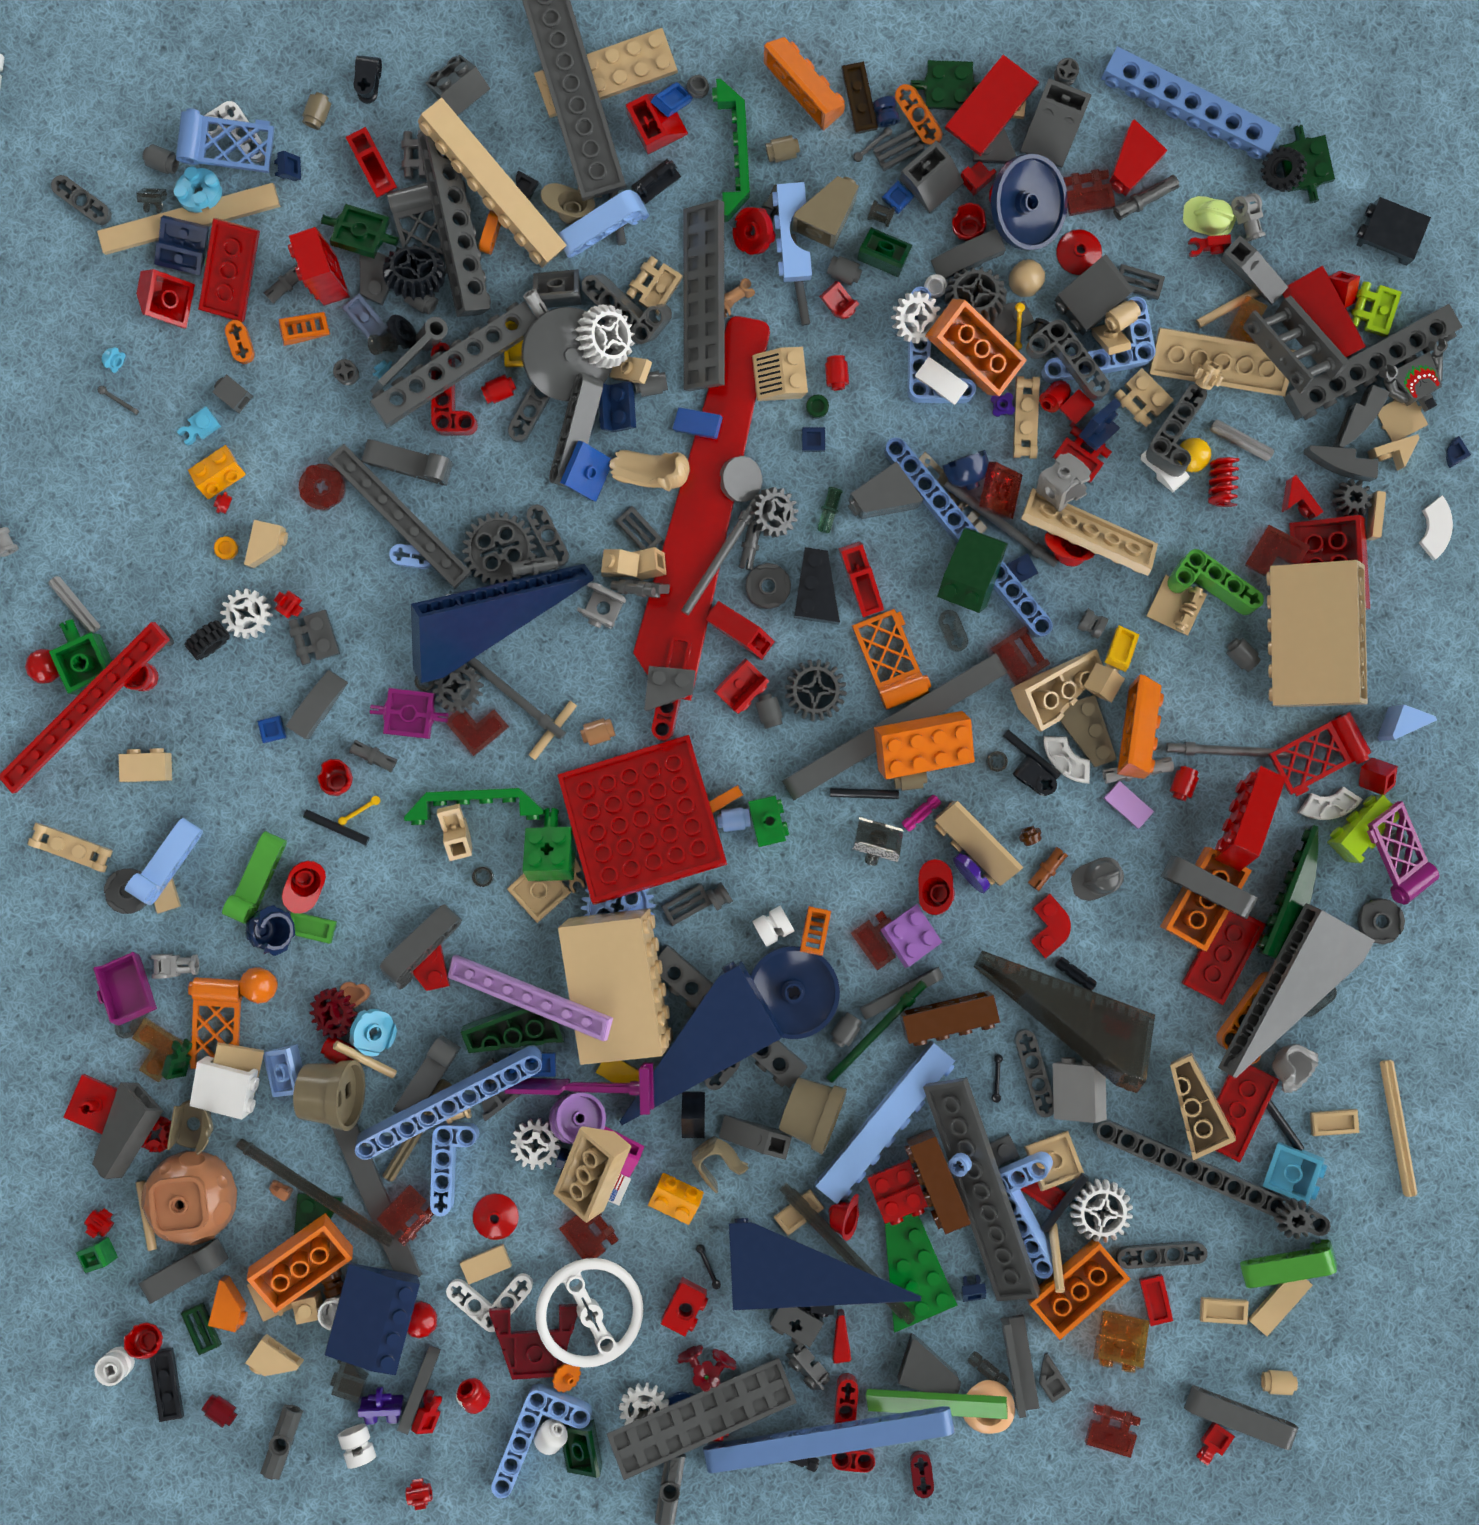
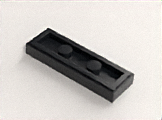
[149,1348,184,1422]

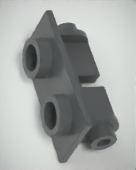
[785,1345,830,1390]

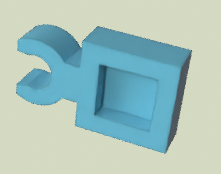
[177,407,221,445]

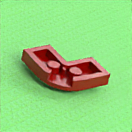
[1030,893,1071,959]

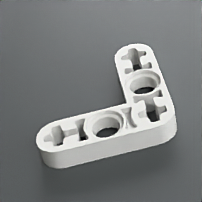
[204,101,266,162]
[446,1273,533,1332]

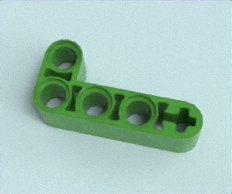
[1167,549,1264,615]
[222,831,287,924]
[1240,1239,1337,1288]

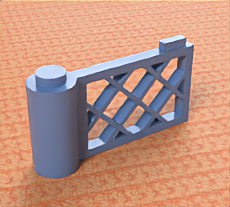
[176,108,275,173]

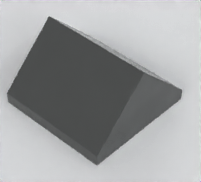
[533,269,582,308]

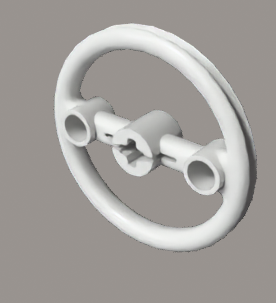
[536,1258,643,1368]

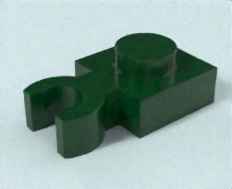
[161,1038,192,1080]

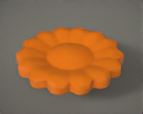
[552,1363,581,1393]

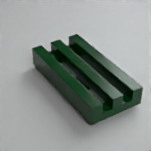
[181,1302,222,1355]

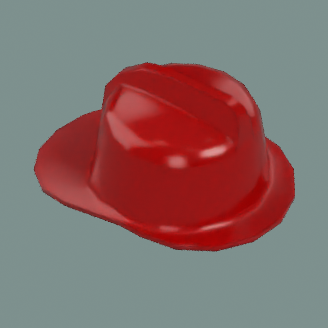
[1045,531,1095,567]
[918,859,955,915]
[282,861,326,914]
[829,1194,859,1241]

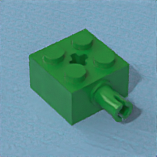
[49,619,112,695]
[748,795,789,847]
[522,808,576,881]

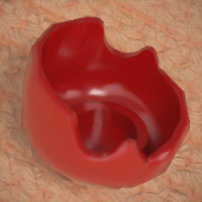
[952,202,987,241]
[25,649,60,684]
[317,759,353,796]
[407,1301,437,1339]
[124,1322,163,1359]

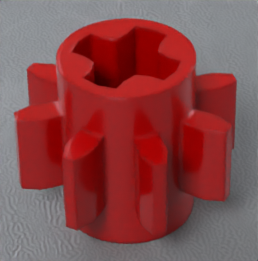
[273,590,303,619]
[84,1208,114,1238]
[406,1478,433,1511]

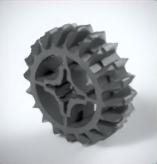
[944,266,1007,322]
[785,659,847,721]

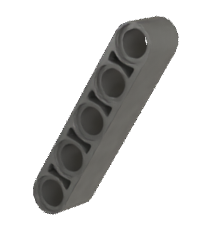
[549,373,603,488]
[1184,1385,1299,1450]

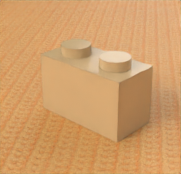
[119,748,172,782]

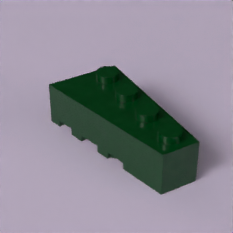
[461,1006,565,1053]

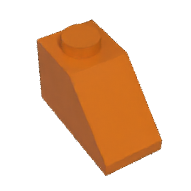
[208,1275,248,1332]

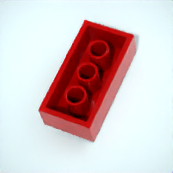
[288,227,350,306]
[1215,766,1286,871]

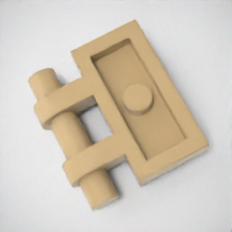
[626,256,683,315]
[1114,368,1174,427]

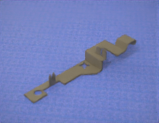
[919,451,987,533]

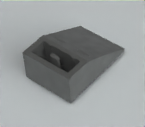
[1020,78,1092,168]

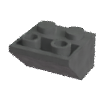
[425,55,490,116]
[899,140,964,214]

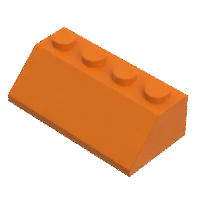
[764,37,845,131]
[1117,674,1164,779]

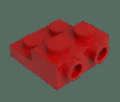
[867,1160,928,1225]

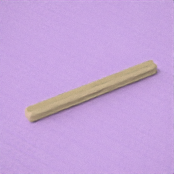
[1380,1060,1417,1197]

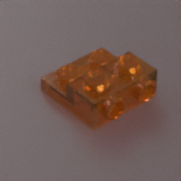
[1093,1310,1149,1373]

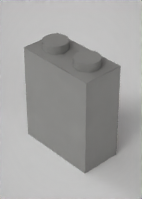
[1053,1057,1107,1123]

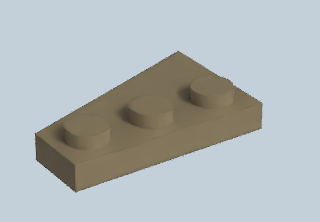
[1060,695,1117,767]

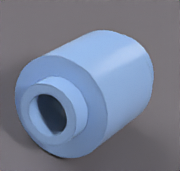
[717,807,751,832]

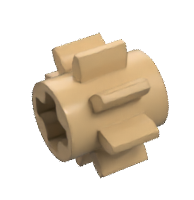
[1193,361,1224,390]

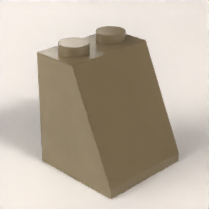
[792,176,859,249]

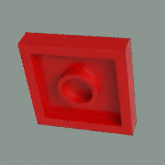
[63,1074,118,1134]

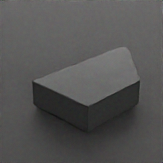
[1039,1353,1072,1403]

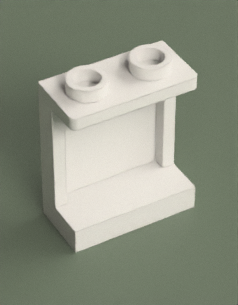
[190,1056,259,1120]

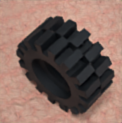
[1261,146,1307,192]
[184,620,230,660]

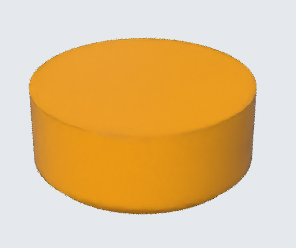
[214,536,238,560]

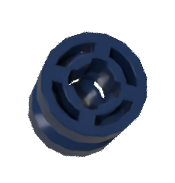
[873,96,900,128]

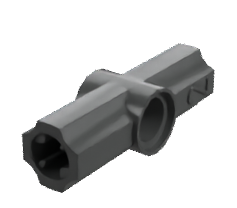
[260,1404,303,1480]
[654,1454,686,1525]

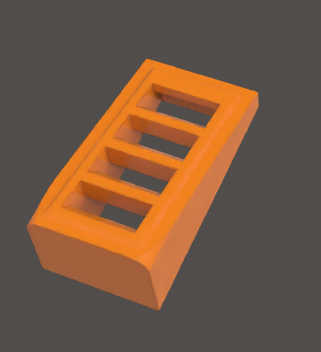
[279,312,330,346]
[800,906,831,956]

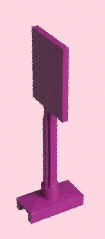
[505,1062,654,1115]

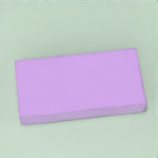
[1103,781,1154,829]

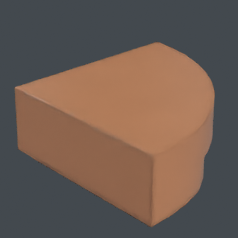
[269,1180,293,1202]

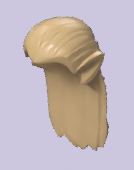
[609,450,690,492]

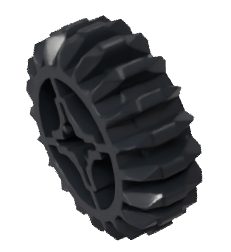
[382,243,446,301]

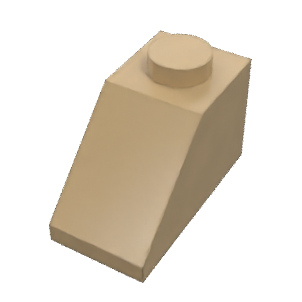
[244,520,288,568]
[601,549,640,577]
[246,1334,304,1376]

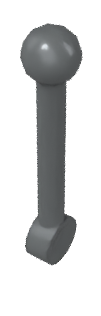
[854,127,892,162]
[97,386,139,415]

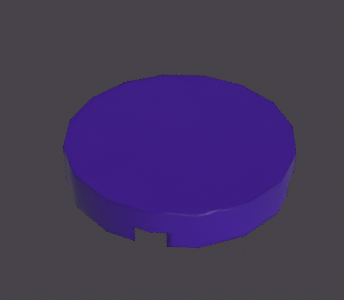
[953,853,990,893]

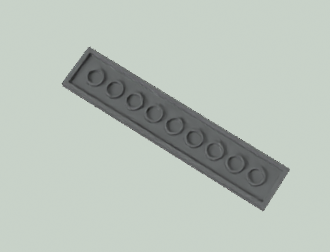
[522,0,626,201]
[923,1077,1041,1301]

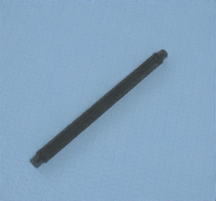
[236,1138,395,1247]
[779,1182,915,1325]

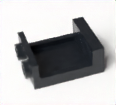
[1356,197,1431,266]

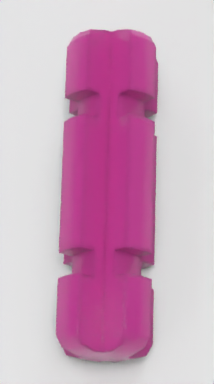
[901,795,941,831]

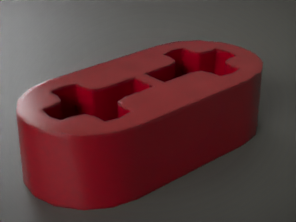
[910,1451,934,1498]

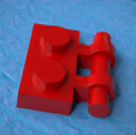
[1052,426,1112,483]

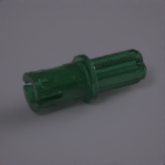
[817,487,843,534]

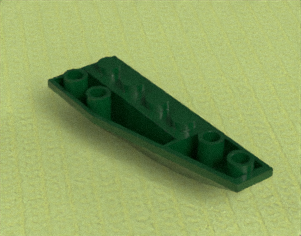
[1256,825,1318,960]

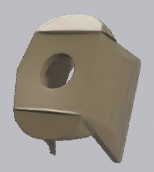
[167,1100,214,1155]
[692,1136,749,1193]

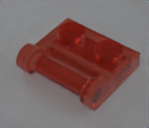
[991,626,1051,686]

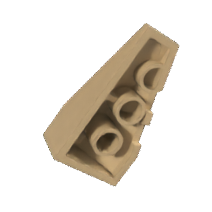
[1011,649,1103,731]

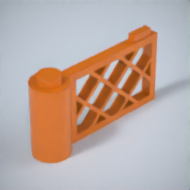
[852,609,931,710]
[188,977,243,1069]

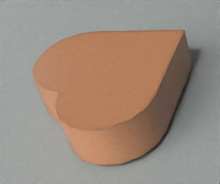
[339,982,371,1009]

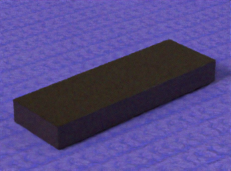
[841,61,878,134]

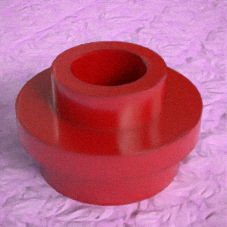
[213,492,233,514]

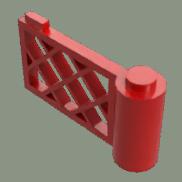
[1268,711,1371,797]

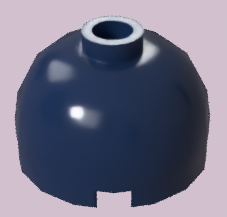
[942,450,989,491]

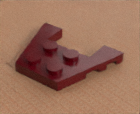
[489,1304,578,1380]

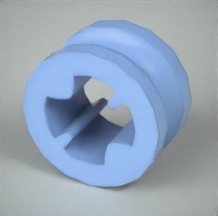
[948,1153,972,1177]

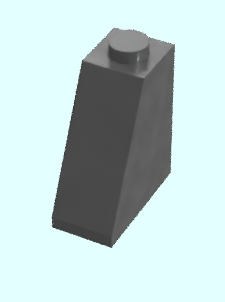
[897,1333,961,1394]

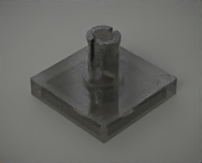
[853,817,904,866]

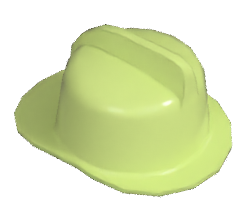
[1183,196,1236,236]

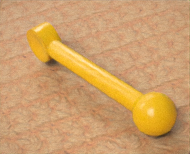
[1013,302,1025,350]
[338,796,381,825]

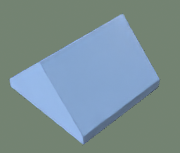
[1378,705,1437,741]
[263,1044,303,1097]

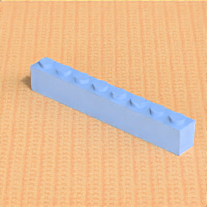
[815,1040,955,1204]

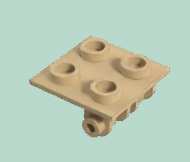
[1146,575,1207,636]

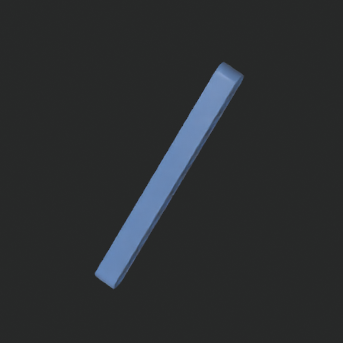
[884,437,1053,638]
[703,1406,955,1473]

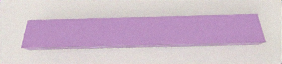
[448,955,613,1042]

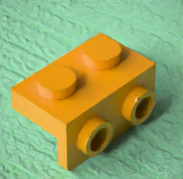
[188,445,246,499]
[647,1173,704,1225]

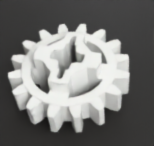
[891,291,940,343]
[220,589,273,639]
[510,1118,561,1170]
[619,1382,669,1425]

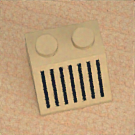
[752,347,808,401]

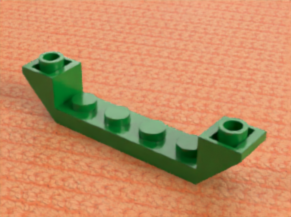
[712,79,750,222]
[404,788,545,825]

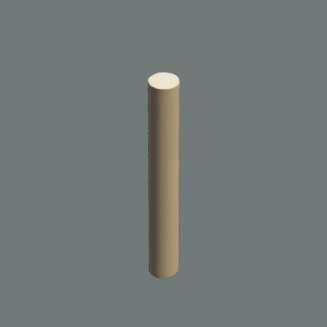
[1196,289,1259,328]
[528,701,577,760]
[333,1041,397,1078]
[135,1180,157,1251]
[1049,1223,1065,1293]

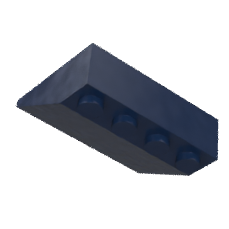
[325,1263,420,1375]

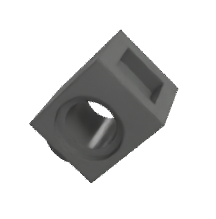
[212,374,253,414]

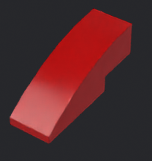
[346,127,397,198]
[838,541,884,617]

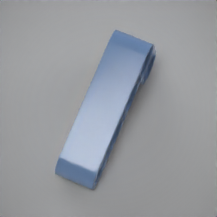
[558,190,649,258]
[125,818,203,905]
[430,1122,480,1216]

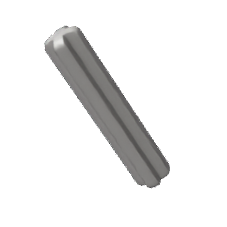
[1210,419,1274,461]
[49,576,100,633]

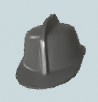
[1071,857,1124,901]

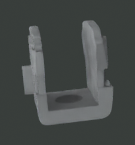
[1036,453,1091,512]
[577,583,626,629]

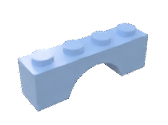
[772,182,812,282]

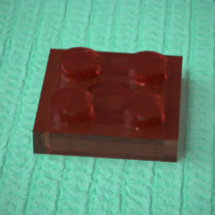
[979,462,1023,519]

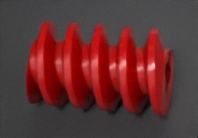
[1208,457,1239,507]

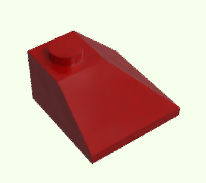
[136,269,195,329]

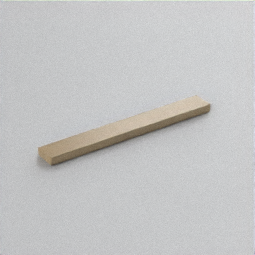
[97,183,281,255]

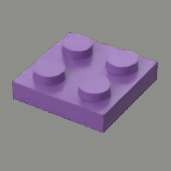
[880,904,942,968]

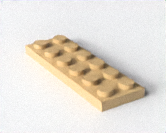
[534,28,678,118]
[1148,327,1296,397]
[1021,488,1158,576]

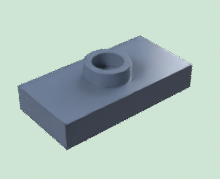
[342,293,388,344]

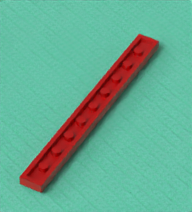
[0,622,170,793]

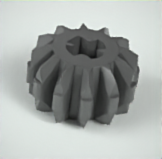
[1332,479,1373,517]
[1274,1198,1317,1240]

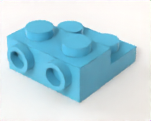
[1263,1142,1328,1205]

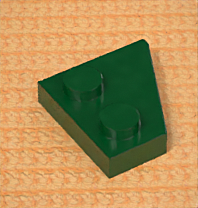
[294,1192,343,1235]

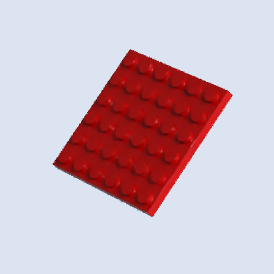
[557,735,727,905]

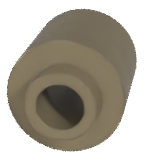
[302,92,332,130]
[765,135,800,163]
[893,772,927,791]

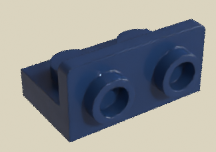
[599,381,636,432]
[1079,398,1121,450]

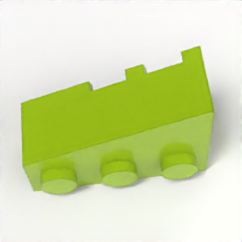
[1327,794,1400,863]

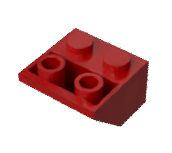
[626,93,688,155]

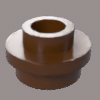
[1019,826,1042,846]

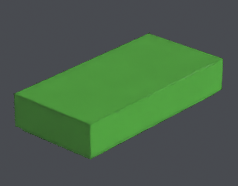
[290,912,337,944]

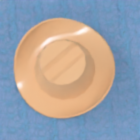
[963,1380,1015,1434]

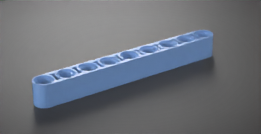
[355,1046,542,1160]

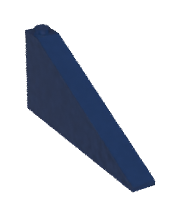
[411,564,594,683]
[619,961,783,1126]
[729,1218,921,1311]

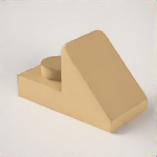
[1367,434,1419,471]

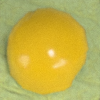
[1177,438,1211,473]

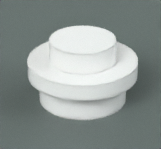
[924,274,947,298]

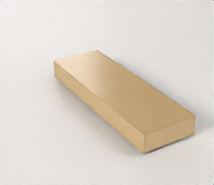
[1248,1279,1313,1336]

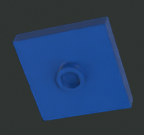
[560,440,611,502]

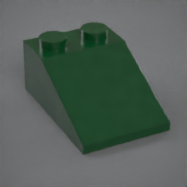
[937,527,1008,613]

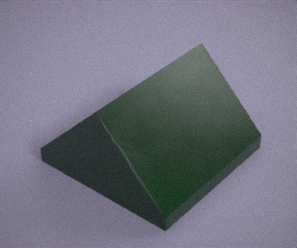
[857,227,913,278]
[562,1419,602,1478]

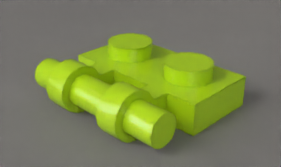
[1350,281,1402,337]

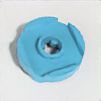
[174,167,222,213]
[349,1009,397,1056]

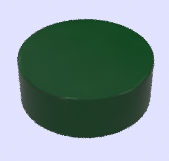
[806,395,829,419]

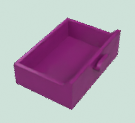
[93,952,157,1026]

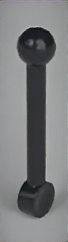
[992,1054,1003,1103]
[696,1244,721,1290]

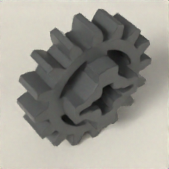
[749,487,798,538]
[433,664,484,714]

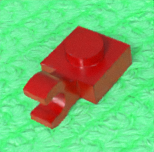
[1188,234,1231,257]
[411,1390,442,1434]
[1196,1422,1235,1466]

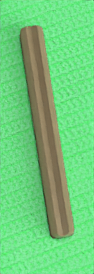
[383,1079,452,1182]

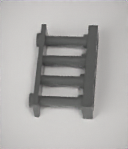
[1243,296,1349,394]

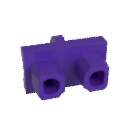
[358,1387,404,1425]

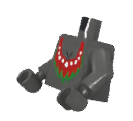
[1379,338,1448,412]

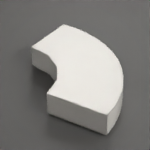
[1419,495,1453,560]
[1044,736,1090,784]
[1298,787,1363,820]

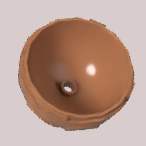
[141,1150,237,1245]

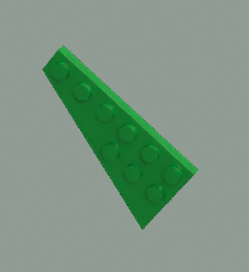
[884,1214,958,1333]

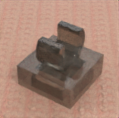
[137,188,167,213]

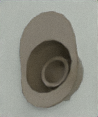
[541,183,595,224]

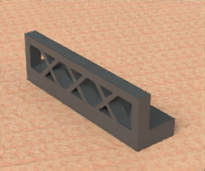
[1000,1314,1040,1418]

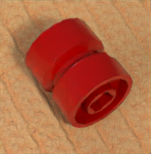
[124,663,159,692]

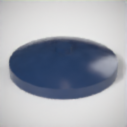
[991,154,1068,250]
[750,946,840,1039]

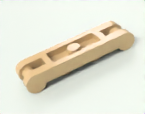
[1013,376,1040,459]
[27,823,113,872]

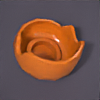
[239,967,278,1004]

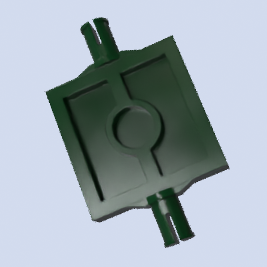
[910,60,980,110]
[1278,125,1335,204]
[321,204,399,259]

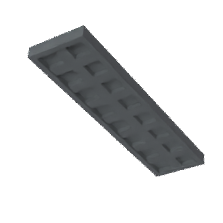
[683,200,725,391]
[606,1358,797,1480]

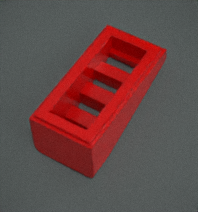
[832,1309,852,1364]

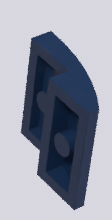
[154,215,209,275]

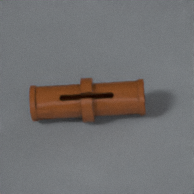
[1028,847,1068,891]

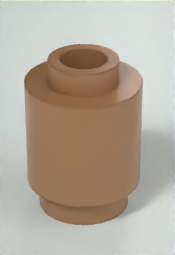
[580,718,616,746]

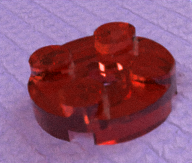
[299,464,346,510]

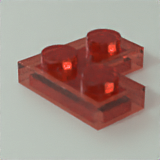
[1245,525,1310,577]
[446,709,509,756]

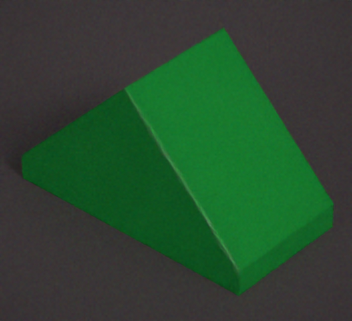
[76,1237,118,1273]

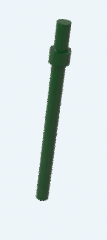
[826,980,927,1083]

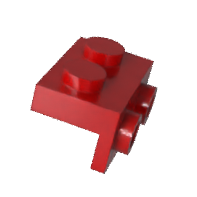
[714,658,769,714]

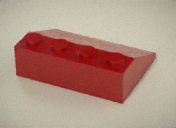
[1289,515,1370,610]

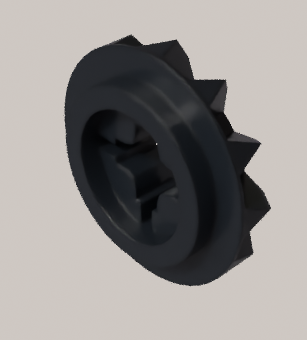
[386,314,417,350]

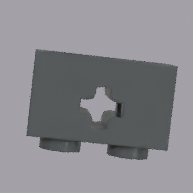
[769,1307,824,1348]

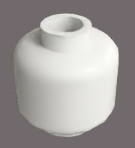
[534,1419,568,1455]

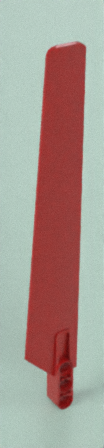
[633,316,770,741]

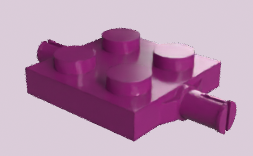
[370,688,449,739]

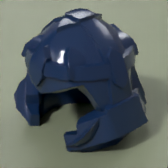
[245,905,295,956]

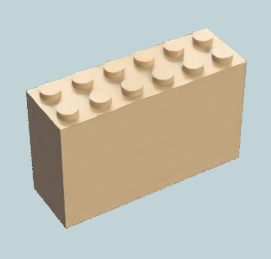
[1266,560,1368,707]
[558,908,673,1065]

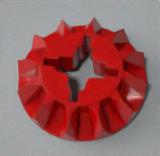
[142,1116,171,1152]

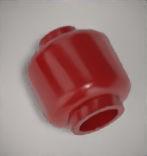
[456,1378,490,1414]

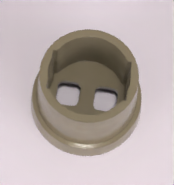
[293,1060,366,1131]
[779,1077,847,1155]

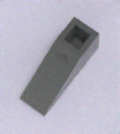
[1221,236,1288,305]
[719,1115,792,1160]

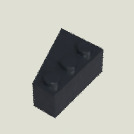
[794,547,840,625]

